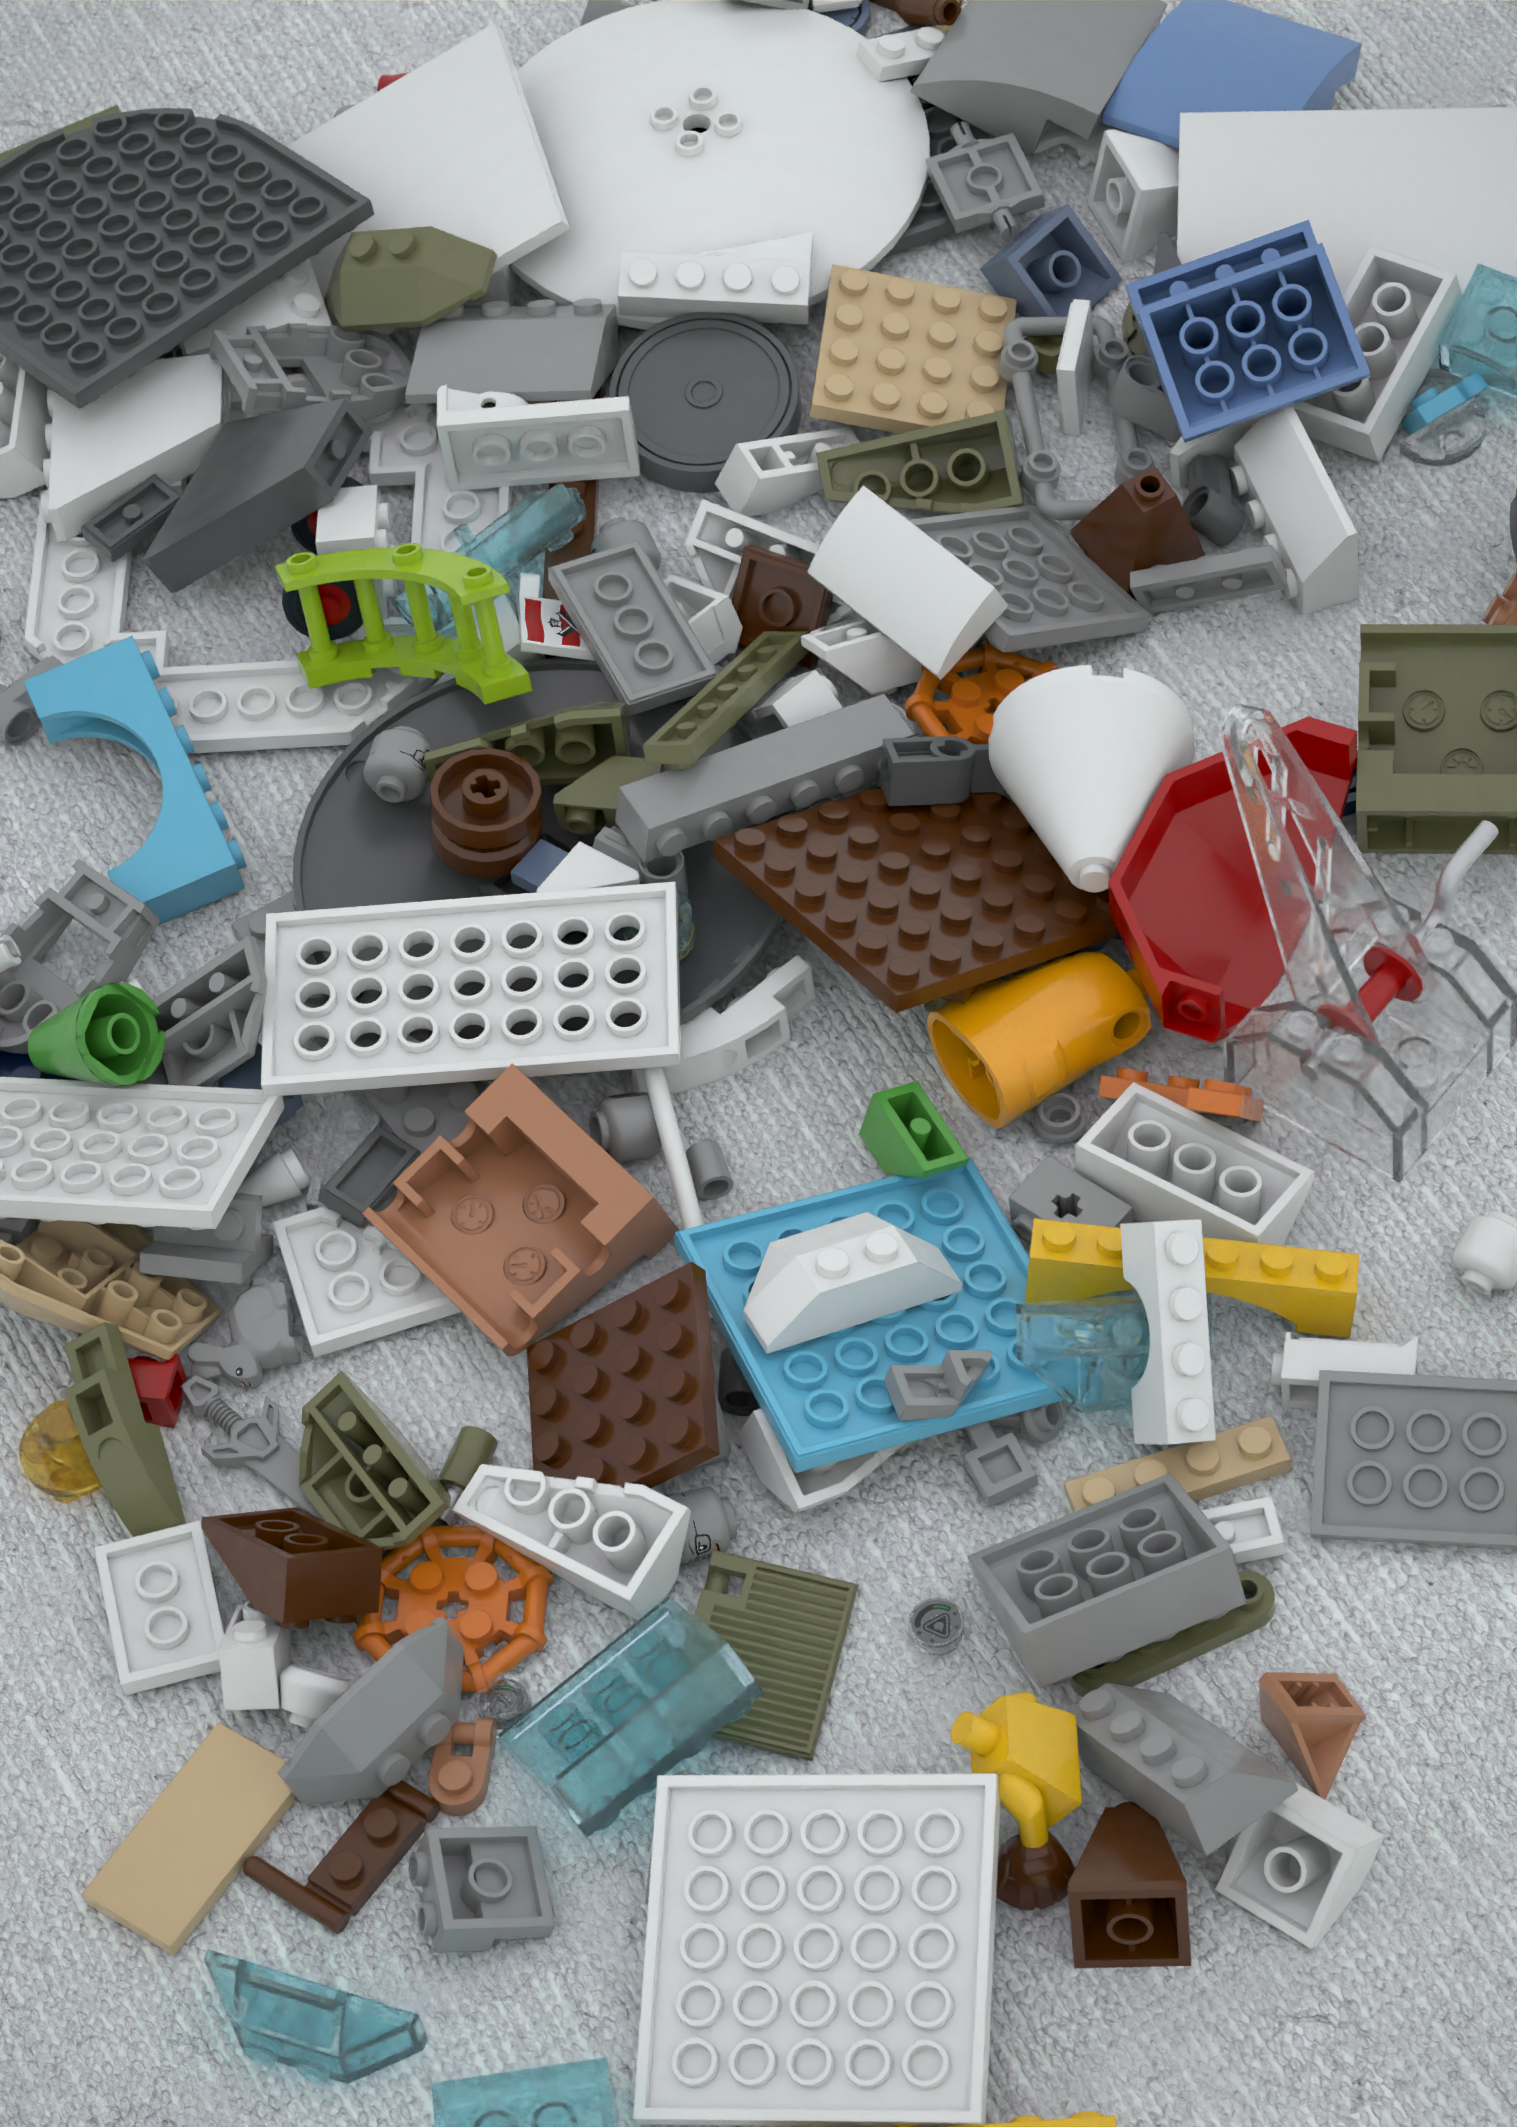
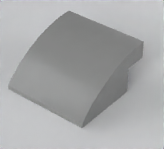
[910,0,1168,156]

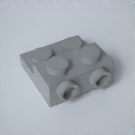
[409,1826,555,1953]

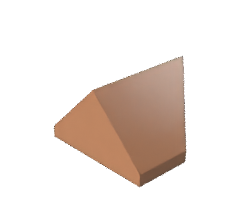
[1259,1672,1366,1800]

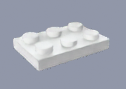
[94,1520,225,1696]

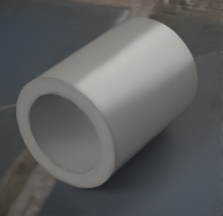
[686,1140,733,1200]

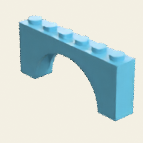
[23,636,247,925]

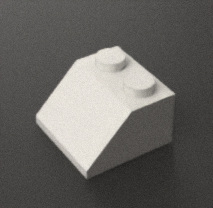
[1215,1782,1385,1949]

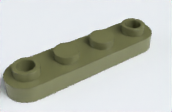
[1069,1571,1275,1697]

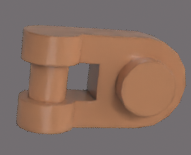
[428,1718,497,1816]

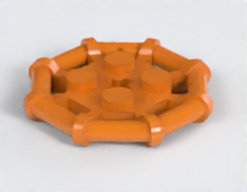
[905,641,1058,744]
[352,1525,554,1697]

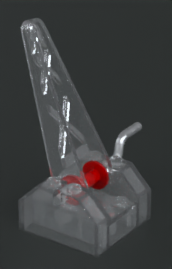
[1220,704,1517,1183]

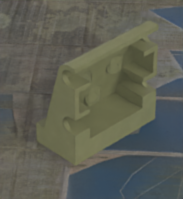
[1356,624,1517,854]

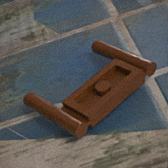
[243,1780,440,1934]

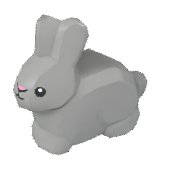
[187,1275,302,1388]

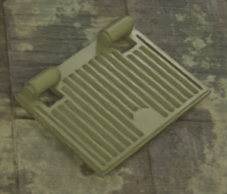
[664,1550,859,1761]

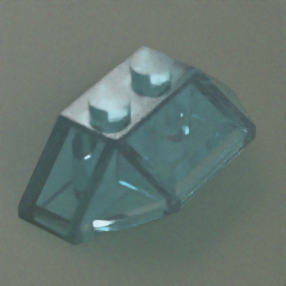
[1016,1293,1212,1413]
[204,1949,428,2084]

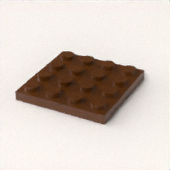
[527,1261,720,1489]

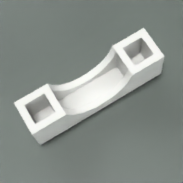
[1120,1219,1216,1445]

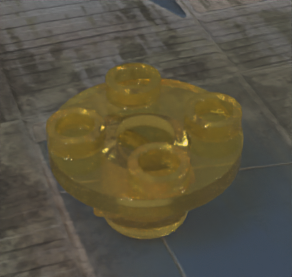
[19,1400,102,1503]

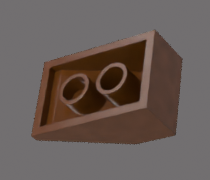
[201,1507,383,1629]

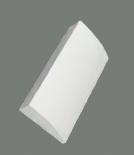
[808,485,1009,680]

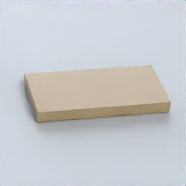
[82,1722,296,1956]

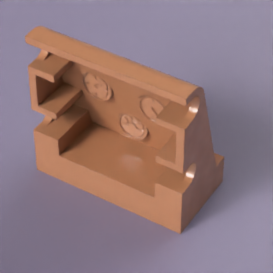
[362,1063,679,1356]

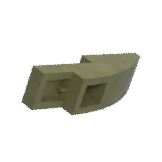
[64,1322,186,1537]

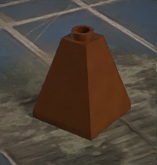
[1071,466,1206,601]
[1068,1802,1191,1969]

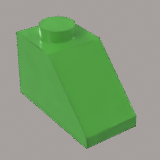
[859,1081,969,1179]

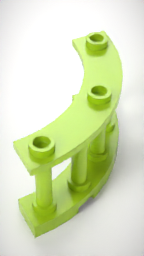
[274,543,533,705]

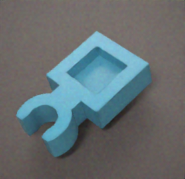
[1401,371,1488,437]

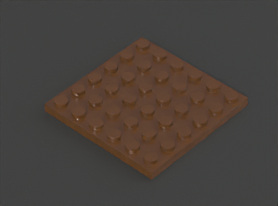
[712,787,1120,1013]

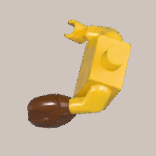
[951,1691,1082,1910]

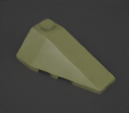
[816,410,1024,514]

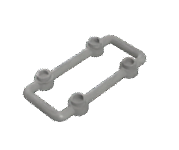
[998,316,1155,521]

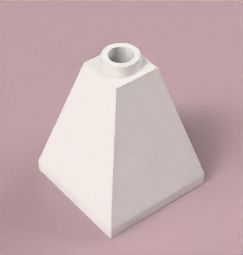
[1087,129,1179,263]

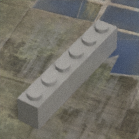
[615,694,915,863]

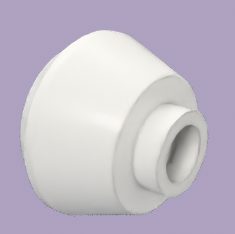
[279,1664,351,1728]

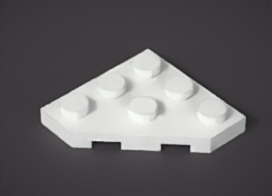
[272,1207,462,1358]

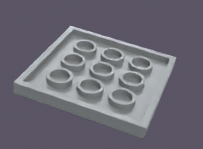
[909,505,1152,653]

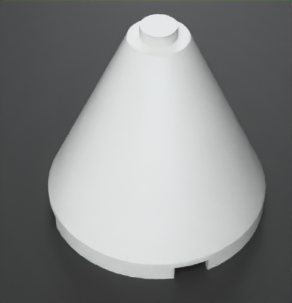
[989,665,1195,893]

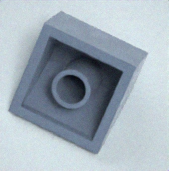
[980,204,1122,317]

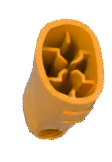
[927,951,1151,1129]

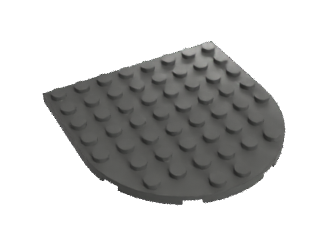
[0,108,374,409]

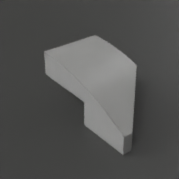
[884,1350,992,1421]

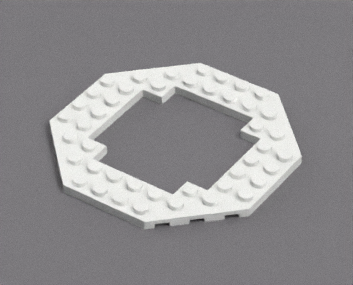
[24,373,512,754]

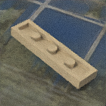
[1064,1415,1292,1513]

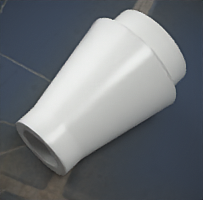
[236,1148,312,1208]

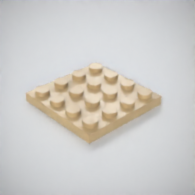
[809,264,1017,434]

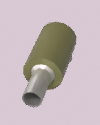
[433,1426,498,1525]

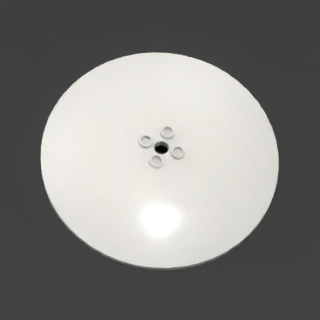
[510,0,930,330]

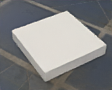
[1056,299,1094,437]

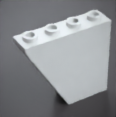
[41,354,231,541]

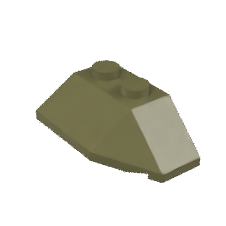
[324,226,497,332]
[299,1371,451,1551]

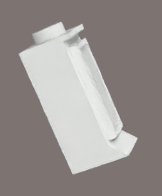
[1271,1332,1419,1410]

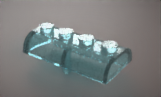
[390,483,586,635]

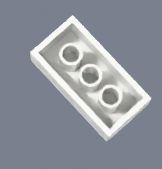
[1293,245,1465,462]

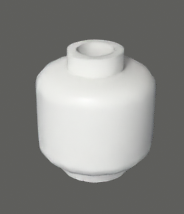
[1452,1210,1517,1295]

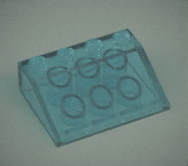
[495,1596,764,1838]

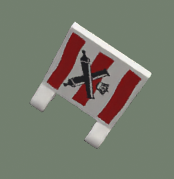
[515,572,595,661]

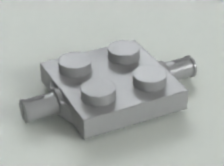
[926,121,1045,242]

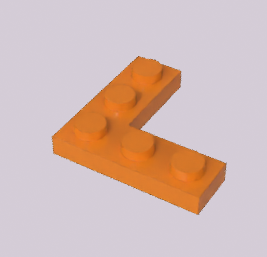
[1098,1068,1264,1122]

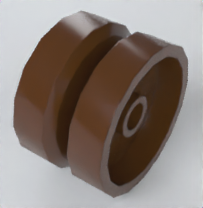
[430,748,543,879]

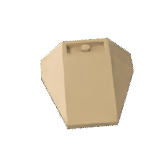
[0,1220,222,1360]

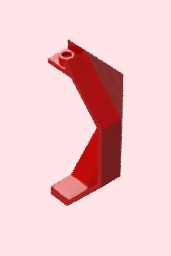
[1108,716,1357,1043]

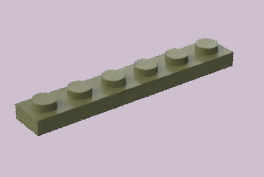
[643,631,810,770]

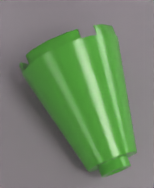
[28,983,165,1087]

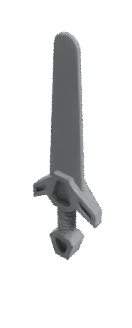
[181,1375,393,1558]

